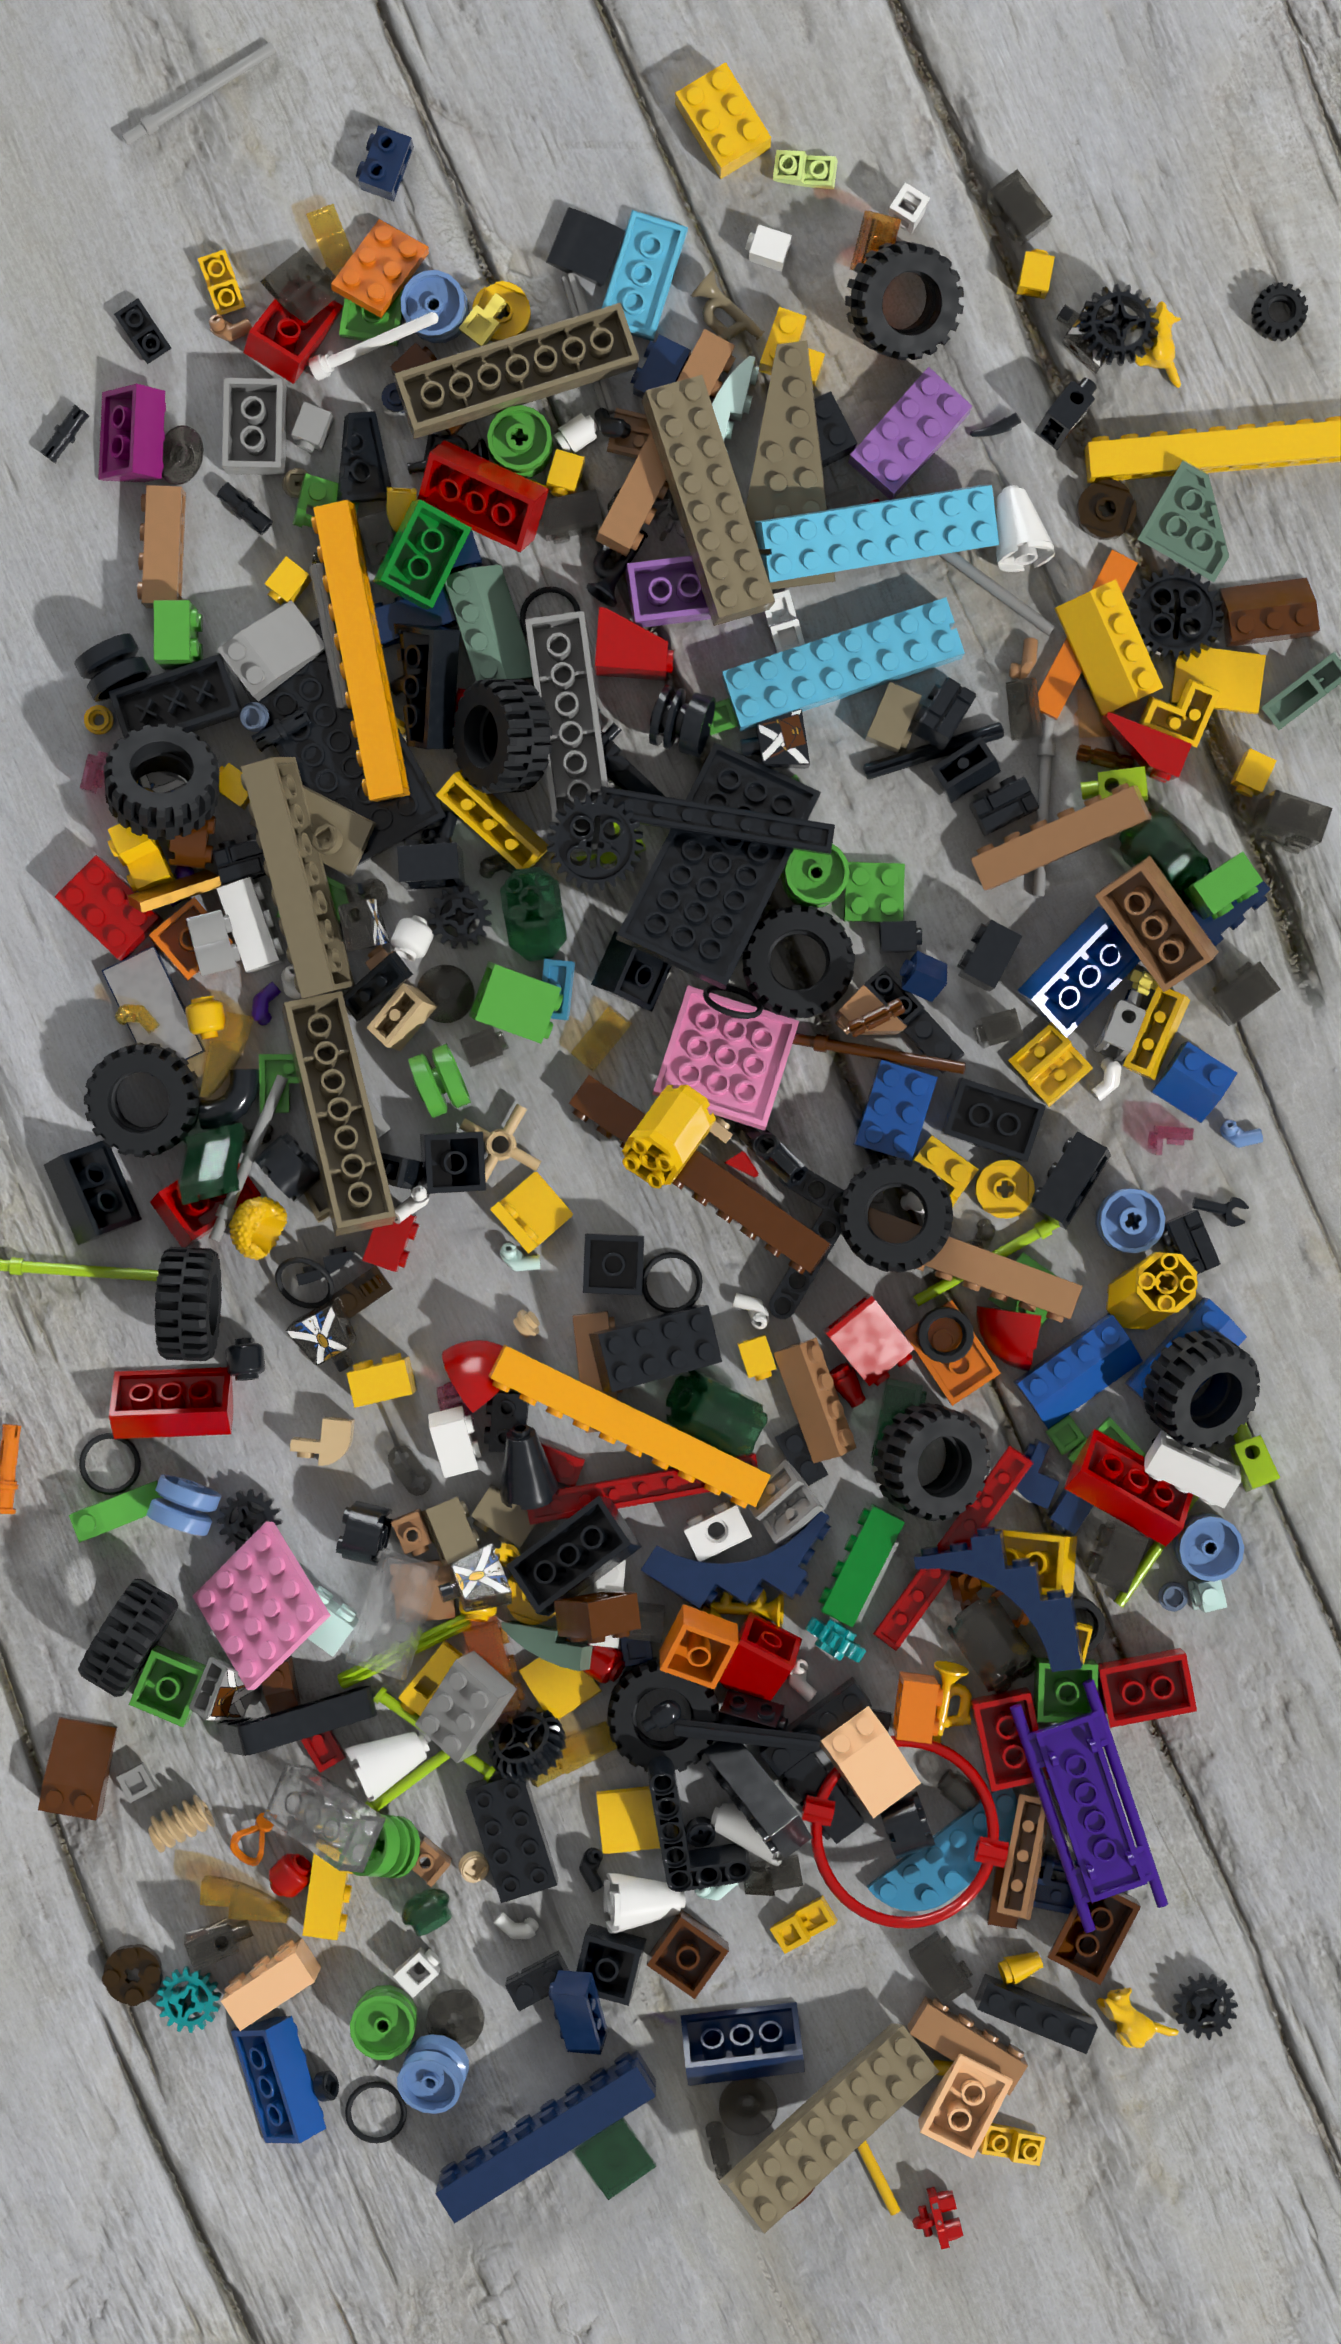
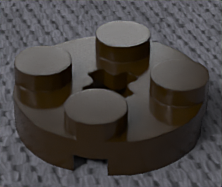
[1076,479,1137,540]
[102,1944,163,2006]

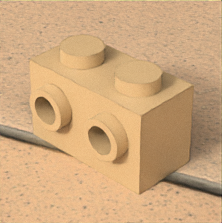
[367,983,437,1051]

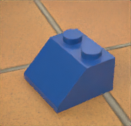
[1151,1041,1237,1123]

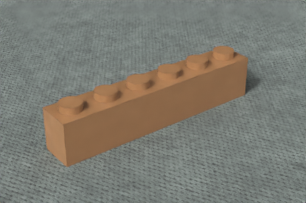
[971,783,1151,891]

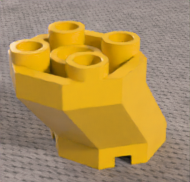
[622,1085,716,1188]
[1106,1252,1198,1330]

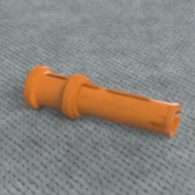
[0,1424,21,1514]

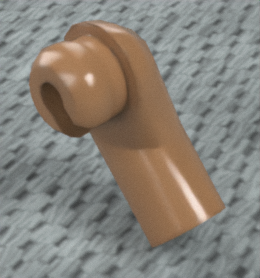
[209,314,252,342]
[1009,638,1038,681]

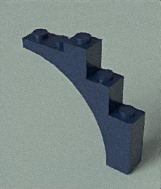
[641,1511,832,1611]
[914,1527,1083,1672]

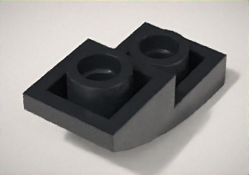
[114,298,172,365]
[296,1246,356,1286]

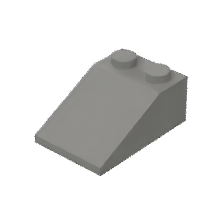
[217,600,325,701]

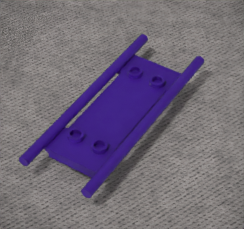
[1010,1679,1168,1933]

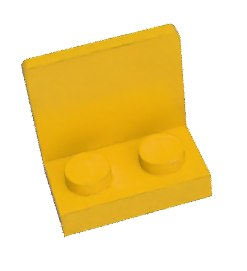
[490,1172,573,1254]

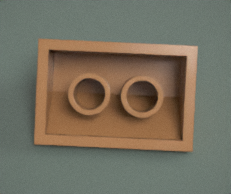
[834,985,907,1035]

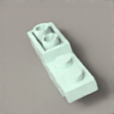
[712,356,759,453]

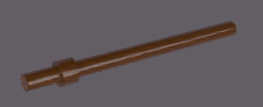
[792,1033,966,1074]

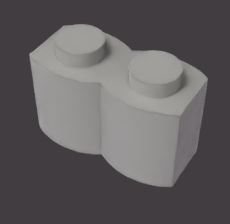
[186,910,240,976]

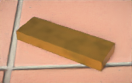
[128,870,221,913]

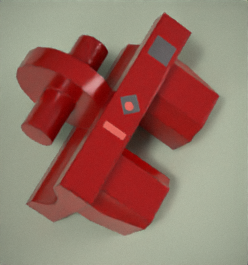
[912,2187,964,2250]

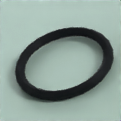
[520,587,581,637]
[703,985,763,1019]
[642,1252,703,1313]
[275,1257,334,1309]
[79,1433,141,1495]
[345,2081,407,2144]

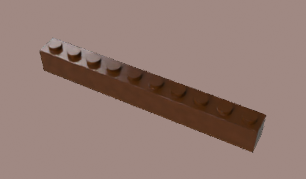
[569,1075,831,1274]

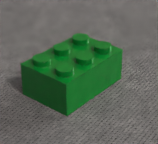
[373,499,472,610]

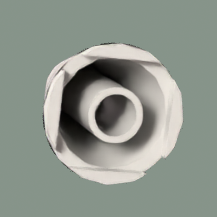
[996,485,1055,572]
[344,1731,430,1803]
[711,1803,782,1866]
[603,1873,686,1933]

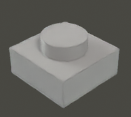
[116,1762,157,1803]

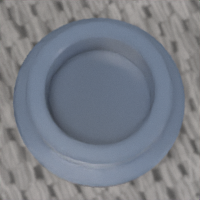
[240,702,269,732]
[1158,1582,1188,1612]

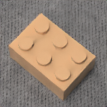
[221,1938,321,2031]

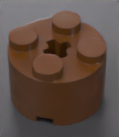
[169,816,216,869]

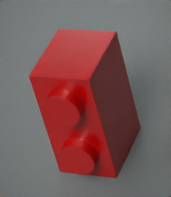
[362,1208,420,1272]

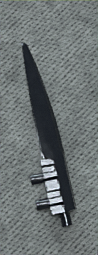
[598,708,666,797]

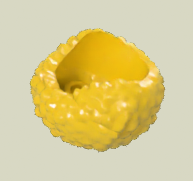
[229,1197,287,1260]

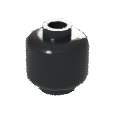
[225,1338,265,1381]

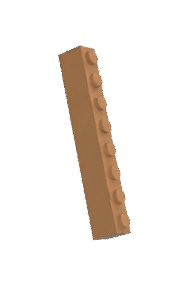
[595,329,736,557]
[868,1207,1083,1323]

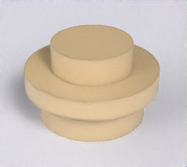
[513,1310,540,1338]

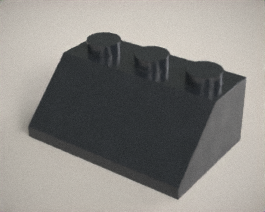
[44,1140,142,1246]

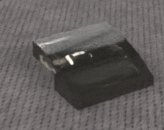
[260,246,339,323]

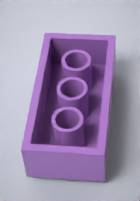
[848,367,972,500]
[626,556,711,628]

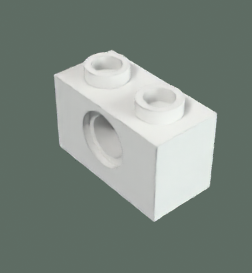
[683,1501,752,1562]

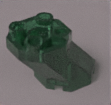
[1119,808,1212,906]
[500,867,568,962]
[176,1122,245,1205]
[666,1370,768,1457]

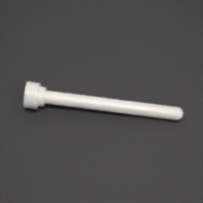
[309,312,439,381]

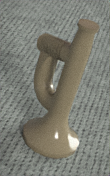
[690,268,765,341]

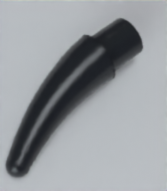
[970,412,1021,437]

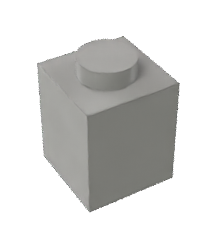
[291,402,334,452]

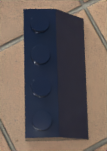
[680,2002,805,2086]

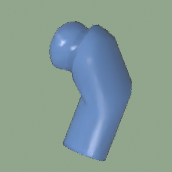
[1220,1120,1263,1148]

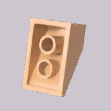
[820,1706,921,1819]
[918,2053,1013,2159]

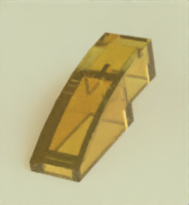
[199,1012,253,1098]
[530,1721,617,1787]
[200,1875,291,1923]

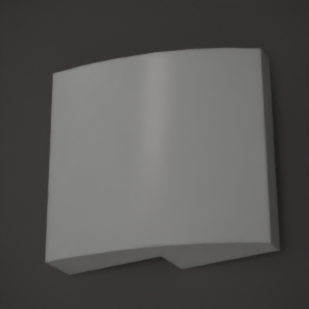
[748,1460,824,1546]

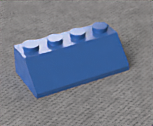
[1017,906,1141,1038]
[1125,1297,1247,1402]
[1013,1313,1143,1429]
[231,2016,327,2144]

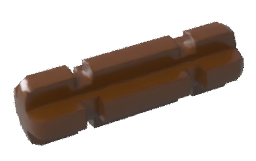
[1076,744,1134,769]
[847,999,905,1037]

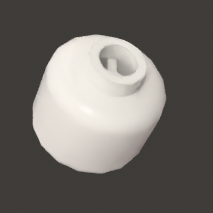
[390,915,434,961]

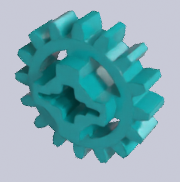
[805,1616,866,1663]
[156,1966,222,2033]

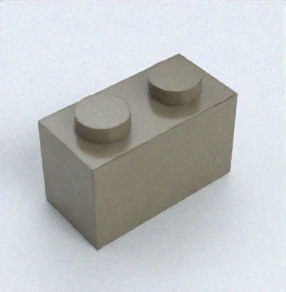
[865,682,922,753]
[471,1484,535,1548]
[421,1496,481,1566]

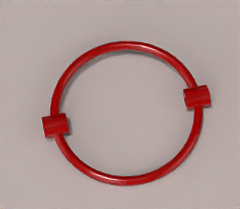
[801,1736,1009,1929]

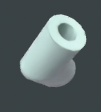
[500,1242,541,1271]
[694,1883,739,1901]

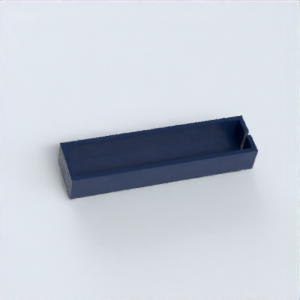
[435,2050,656,2224]

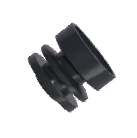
[649,684,716,757]

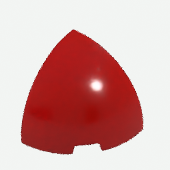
[976,1306,1042,1371]
[442,1340,503,1413]

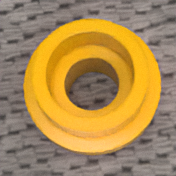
[84,705,114,735]

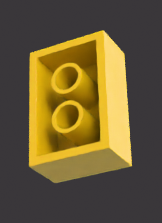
[675,62,772,179]

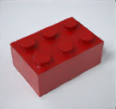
[55,855,164,961]
[1098,1648,1197,1728]
[970,1687,1049,1792]

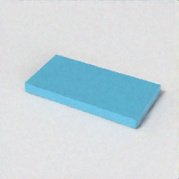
[602,210,688,341]

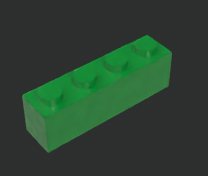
[818,1503,905,1627]

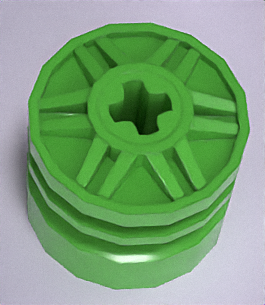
[340,1813,420,1878]

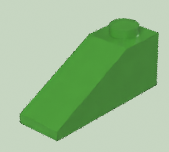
[69,1480,163,1543]

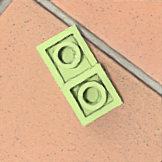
[773,150,838,189]

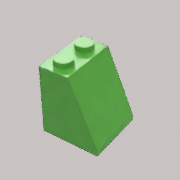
[469,961,563,1044]

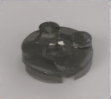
[426,1989,485,2049]

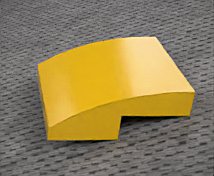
[1008,1024,1093,1107]
[519,1639,602,1720]
[596,1786,660,1854]

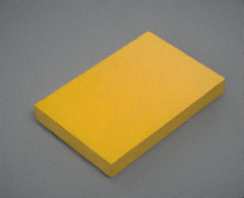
[1170,648,1266,715]

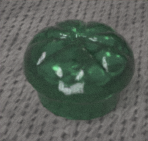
[401,1888,453,1936]

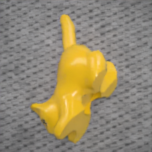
[1135,301,1181,388]
[1096,1988,1179,2048]

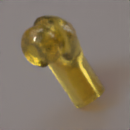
[115,1004,160,1034]

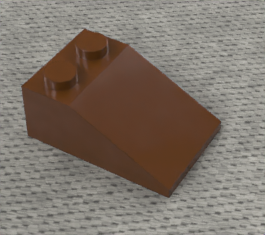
[38,1717,118,1821]

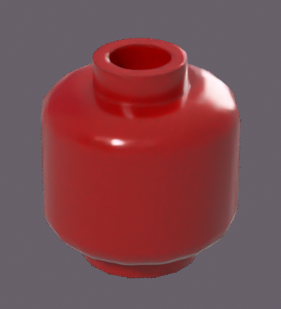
[583,1644,626,1684]
[268,1853,312,1898]

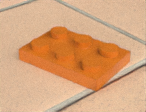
[331,219,429,318]
[903,1300,1001,1406]

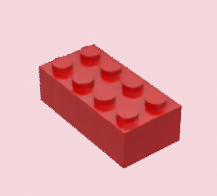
[417,440,549,553]

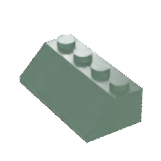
[445,565,533,681]

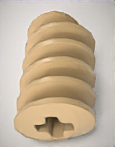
[148,1794,215,1853]

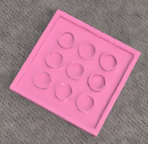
[652,985,799,1131]
[192,1522,331,1690]

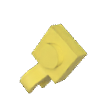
[459,293,507,347]
[1127,969,1158,996]

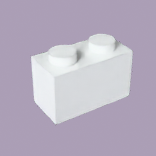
[428,1406,482,1478]

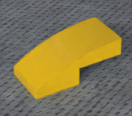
[770,1895,838,1954]

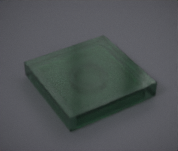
[575,2117,656,2200]

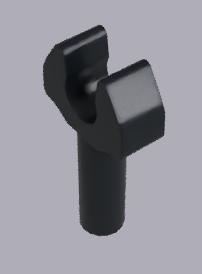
[1192,1197,1249,1227]

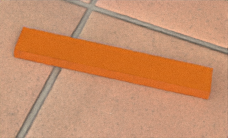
[1030,550,1138,720]

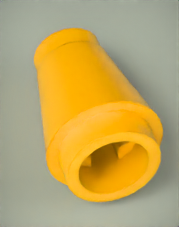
[997,1951,1043,1985]

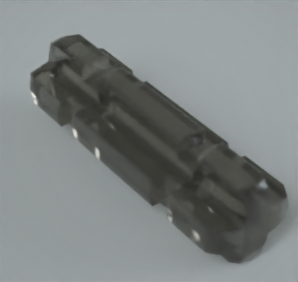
[705,2121,732,2180]

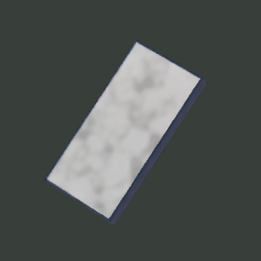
[101,945,206,1077]

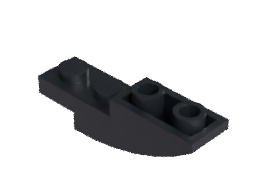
[864,965,965,1074]

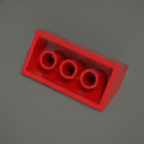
[109,1367,233,1439]
[1064,1429,1193,1547]

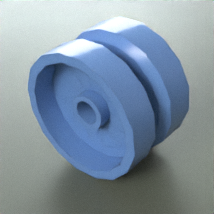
[401,270,470,343]
[1095,1188,1165,1253]
[146,1474,221,1536]
[1173,1512,1244,1582]
[397,2034,469,2114]

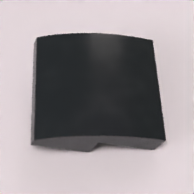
[546,207,625,287]

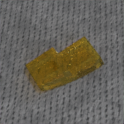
[306,203,353,272]
[571,1005,633,1071]

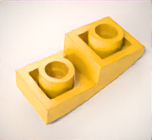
[198,249,246,315]
[978,2123,1046,2166]

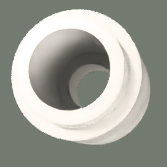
[553,413,599,453]

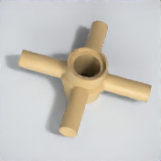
[460,1104,542,1182]

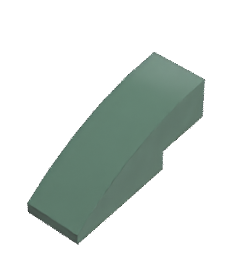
[1261,651,1341,730]
[501,1620,593,1671]

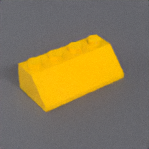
[1054,579,1163,716]

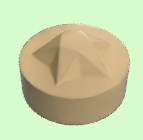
[458,1851,489,1883]

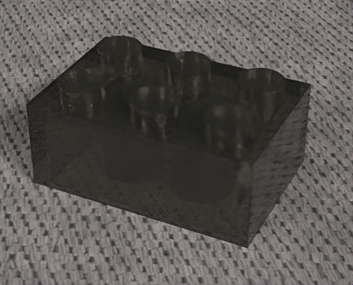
[1248,790,1333,854]

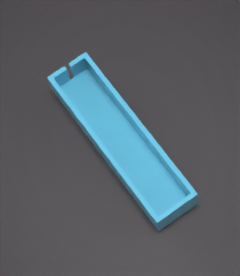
[754,485,999,583]
[722,597,965,732]

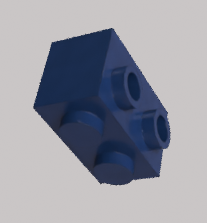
[356,125,414,202]

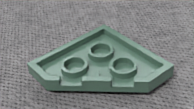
[1137,460,1229,582]

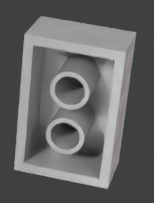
[222,378,287,475]
[415,1651,517,1763]

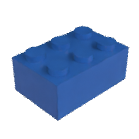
[853,1060,938,1161]

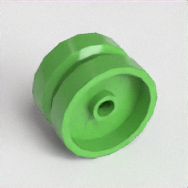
[487,405,553,478]
[781,844,850,908]
[408,1043,471,1118]
[350,1985,418,2060]

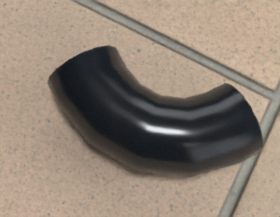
[199,1069,259,1130]

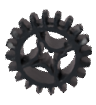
[1078,283,1159,366]
[488,1706,567,1784]

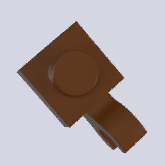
[949,1571,985,1617]

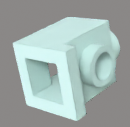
[1186,1578,1227,1613]

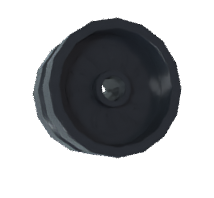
[74,633,152,702]

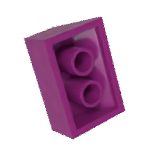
[98,383,166,483]

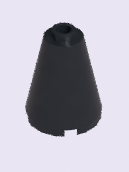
[500,1424,559,1510]

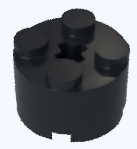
[255,1132,321,1202]
[336,1501,393,1567]
[881,1790,935,1859]

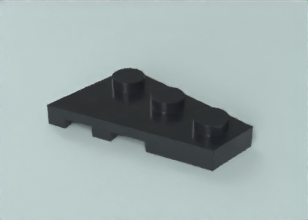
[337,411,391,503]

